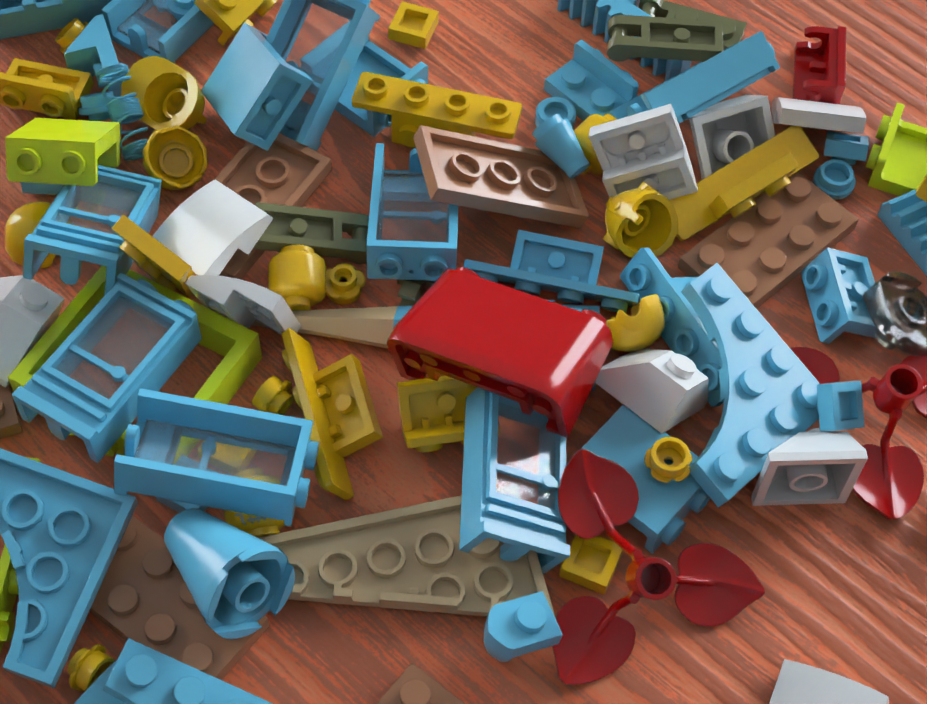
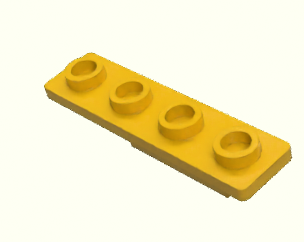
[352,72,522,147]
[669,125,819,242]
[281,328,383,501]

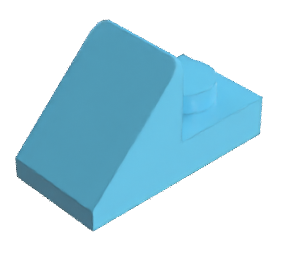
[64,14,122,97]

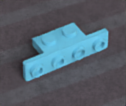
[463,230,639,313]
[620,248,723,407]

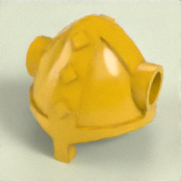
[602,181,678,258]

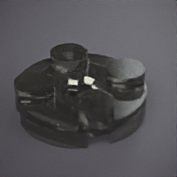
[863,271,927,356]

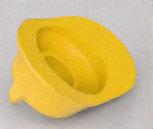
[121,56,207,130]

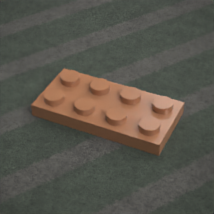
[413,125,589,228]
[214,134,332,279]
[678,171,859,309]
[89,515,270,680]

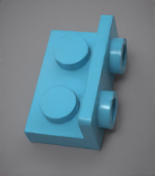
[544,40,639,121]
[801,248,890,344]

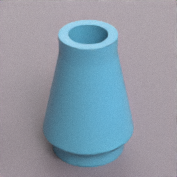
[532,114,590,179]

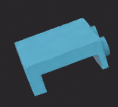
[301,21,428,137]
[202,22,313,151]
[566,404,711,554]

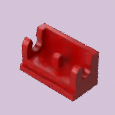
[793,26,846,104]

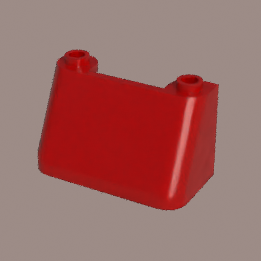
[387,267,613,438]

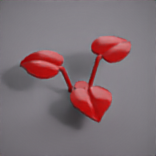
[790,347,927,520]
[552,449,765,685]

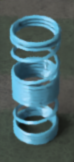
[96,63,148,161]

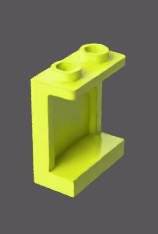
[865,103,927,196]
[5,118,121,186]

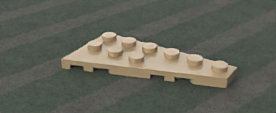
[259,484,555,617]

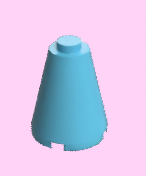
[164,508,295,639]

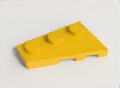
[111,214,195,298]

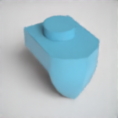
[483,591,563,662]

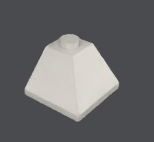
[689,94,776,180]
[0,275,65,388]
[595,349,709,434]
[751,428,868,506]

